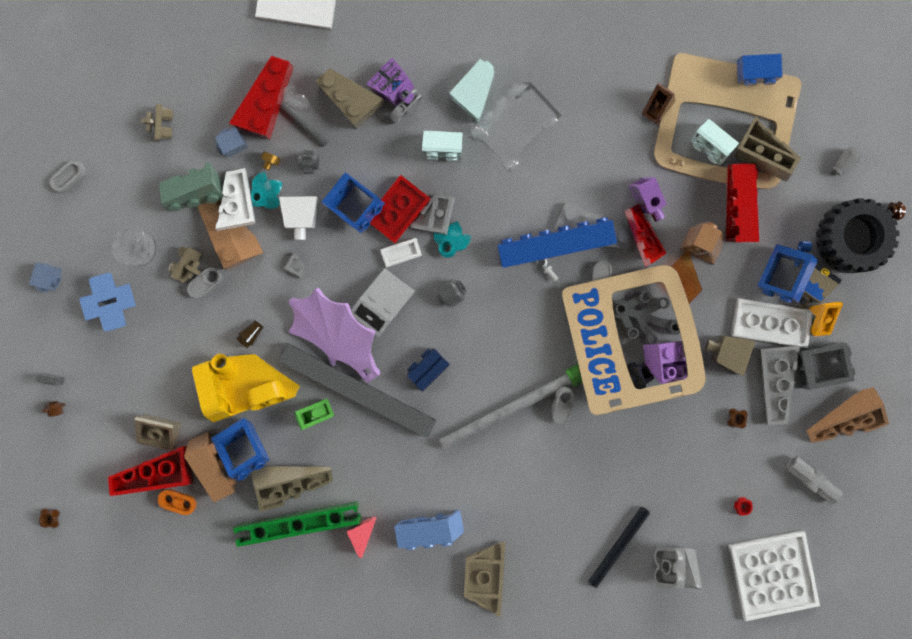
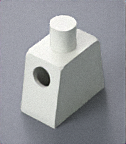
[279,196,319,240]

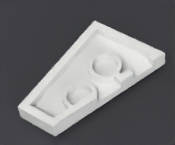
[215,168,255,231]

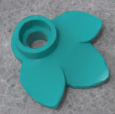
[250,172,283,209]
[434,221,471,258]

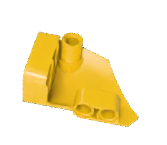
[192,354,300,423]

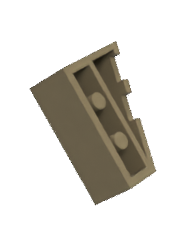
[316,68,385,129]
[734,116,801,182]

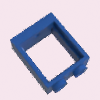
[322,172,385,233]
[757,244,818,303]
[211,418,270,481]

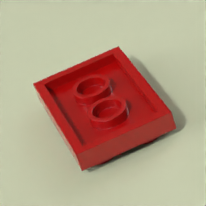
[370,175,431,244]

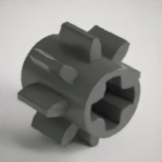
[298,150,319,174]

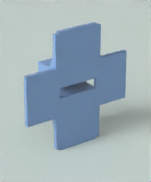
[79,273,136,332]

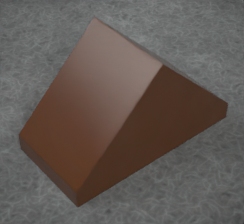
[642,83,675,125]

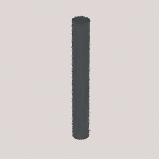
[280,103,328,147]

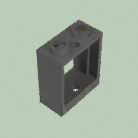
[797,342,855,390]

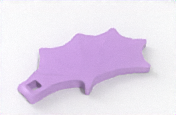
[289,288,380,383]

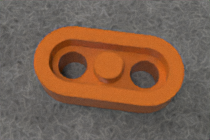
[158,489,197,515]

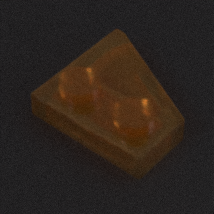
[671,251,702,304]

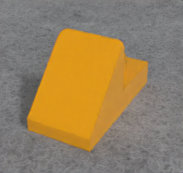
[809,302,843,337]

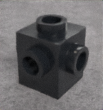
[626,362,655,389]

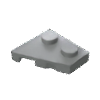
[410,193,455,235]

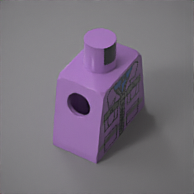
[367,58,414,106]
[628,177,667,222]

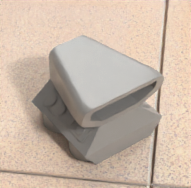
[654,547,701,589]

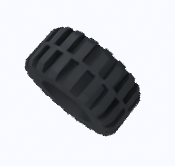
[816,198,900,273]

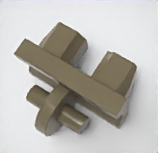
[140,104,173,142]
[168,246,203,283]

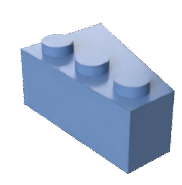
[394,510,464,550]

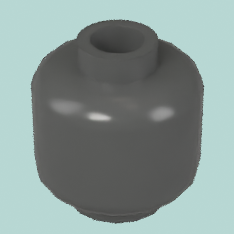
[437,279,467,307]

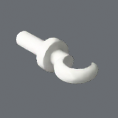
[536,259,559,282]

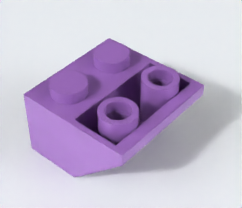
[643,341,687,384]

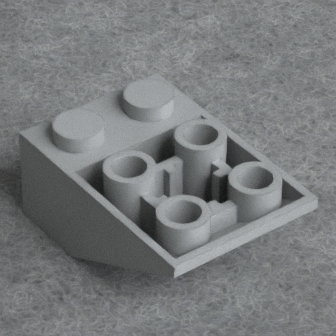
[351,268,415,337]

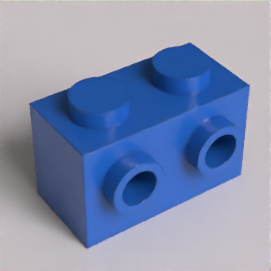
[737,54,783,86]

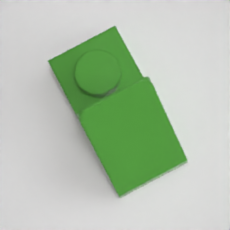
[294,398,334,430]

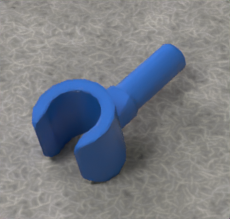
[794,241,812,267]

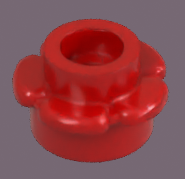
[734,497,753,516]

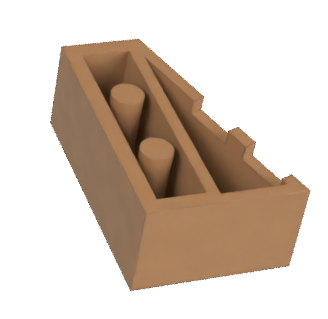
[680,222,724,265]
[184,431,237,503]

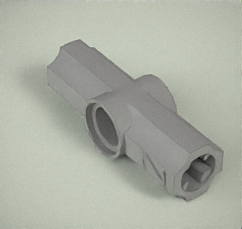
[786,456,843,505]

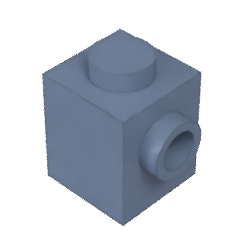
[215,127,248,157]
[29,262,62,293]

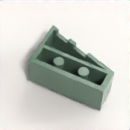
[159,162,223,212]

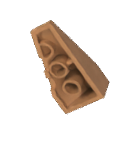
[198,200,263,270]
[807,387,889,443]

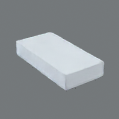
[380,238,422,268]

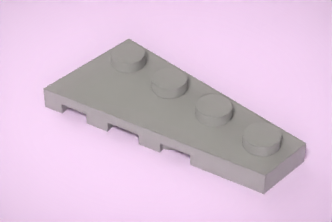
[552,202,634,250]
[759,345,800,426]

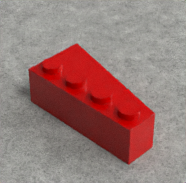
[229,56,294,139]
[725,164,760,242]
[108,446,193,496]

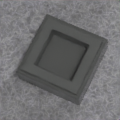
[37,373,65,386]

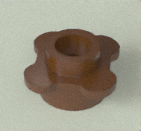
[887,201,906,220]
[42,401,65,417]
[727,408,748,429]
[39,509,60,528]

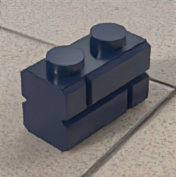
[406,348,450,392]

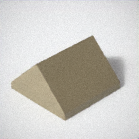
[134,414,181,451]

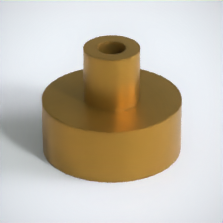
[260,151,281,171]

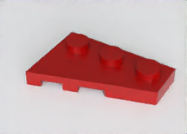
[625,204,667,267]

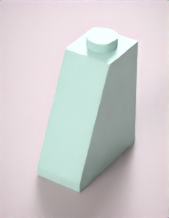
[449,59,495,123]

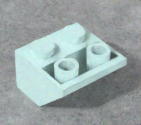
[691,119,739,165]
[422,131,463,162]

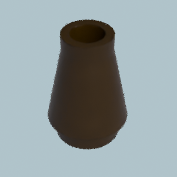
[236,320,264,349]

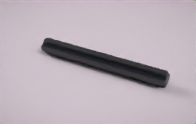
[588,507,650,588]

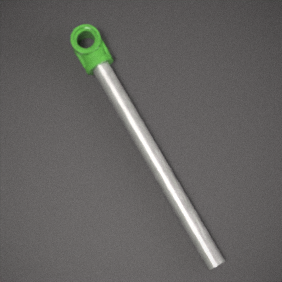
[439,363,583,450]

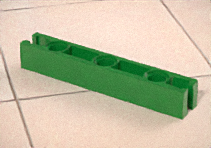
[233,501,362,547]

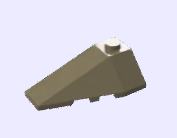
[251,466,333,512]

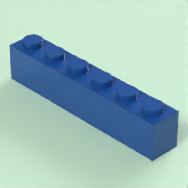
[498,217,617,268]

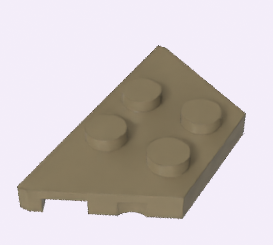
[464,541,505,617]

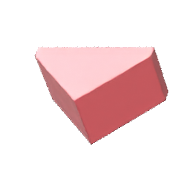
[347,517,376,558]

